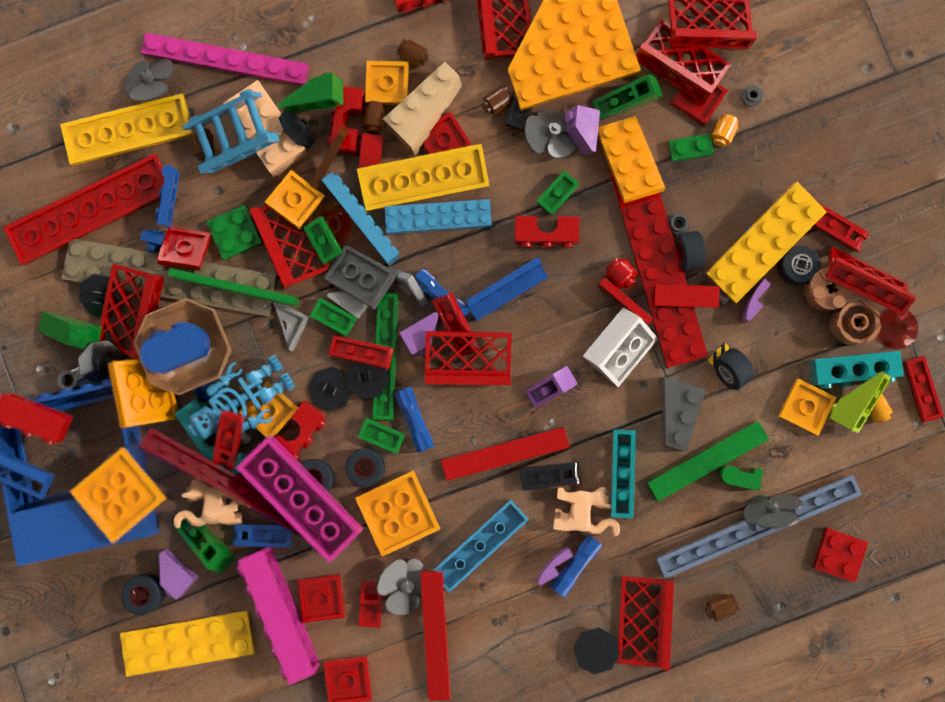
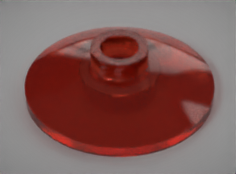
[316,203,352,244]
[877,309,918,349]

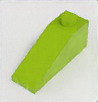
[829,371,892,433]

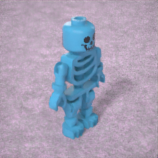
[188,355,296,439]

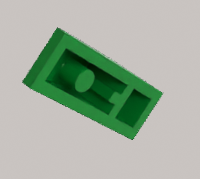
[277,72,343,114]
[592,74,663,121]
[38,311,102,349]
[174,511,236,574]

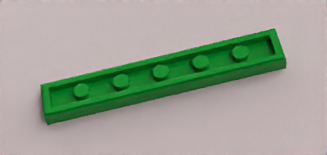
[169,268,299,307]
[372,293,399,420]
[646,421,769,501]

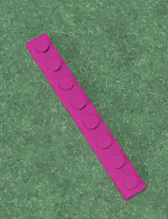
[141,33,309,86]

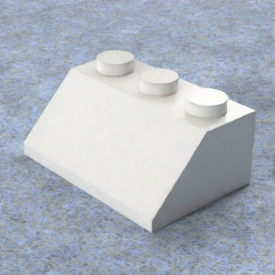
[583,307,658,387]

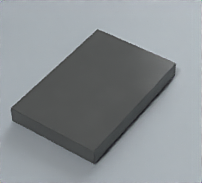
[323,244,398,310]

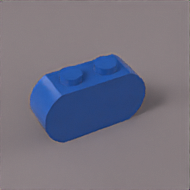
[140,322,210,374]

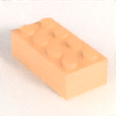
[223,80,309,178]

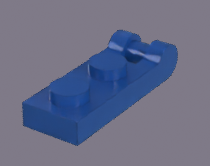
[155,165,180,228]
[232,523,292,547]

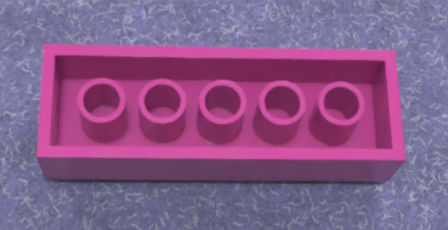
[236,435,363,563]
[237,547,320,685]

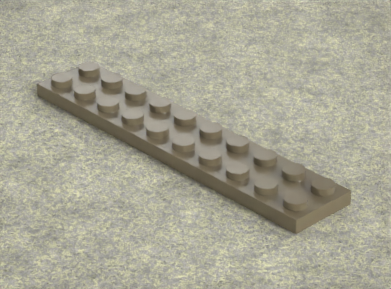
[61,239,277,317]

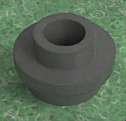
[741,85,763,107]
[668,213,689,235]

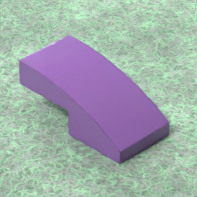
[741,279,771,323]
[537,546,573,586]

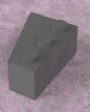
[660,377,706,452]

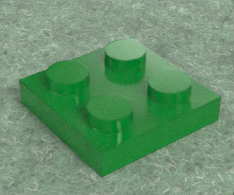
[207,205,263,261]

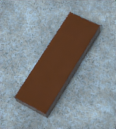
[310,126,348,189]

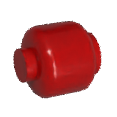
[606,258,637,290]

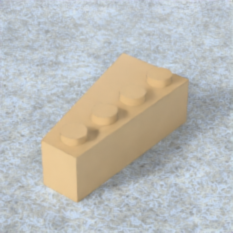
[383,62,462,156]

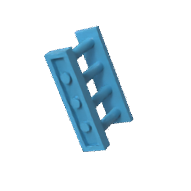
[182,89,280,174]

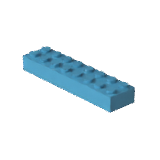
[322,172,400,266]
[385,199,492,235]
[432,499,529,593]

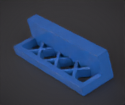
[466,257,548,321]
[0,451,55,499]

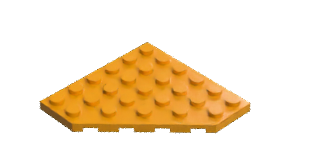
[508,0,641,111]

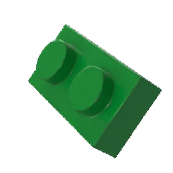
[668,133,714,163]
[536,170,580,216]
[303,217,343,264]
[310,298,358,337]
[358,418,406,454]

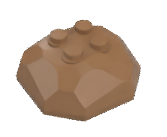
[134,298,232,395]

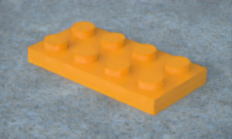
[597,116,665,203]

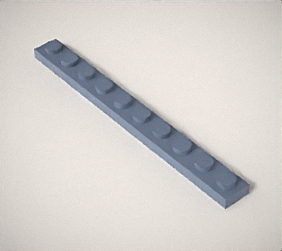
[656,475,862,579]

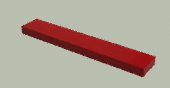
[441,427,570,481]
[420,570,451,701]

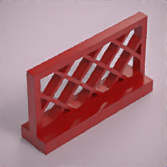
[476,0,531,60]
[667,0,757,49]
[636,20,731,105]
[250,205,330,290]
[825,246,916,316]
[99,263,165,360]
[425,331,512,385]
[617,576,674,670]

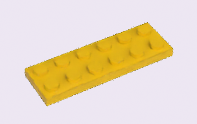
[60,93,194,166]
[357,144,489,211]
[705,182,826,303]
[120,610,256,677]

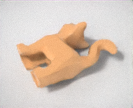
[173,479,242,528]
[553,487,620,537]

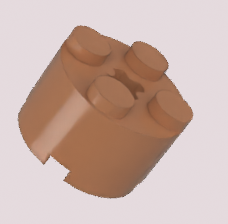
[803,267,853,312]
[829,301,881,345]

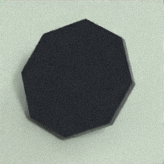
[278,110,315,149]
[79,273,122,316]
[78,340,123,385]
[345,362,389,400]
[308,367,352,412]
[573,627,620,675]

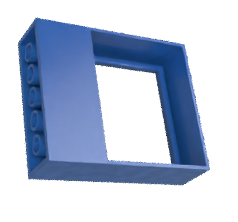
[0,379,160,566]

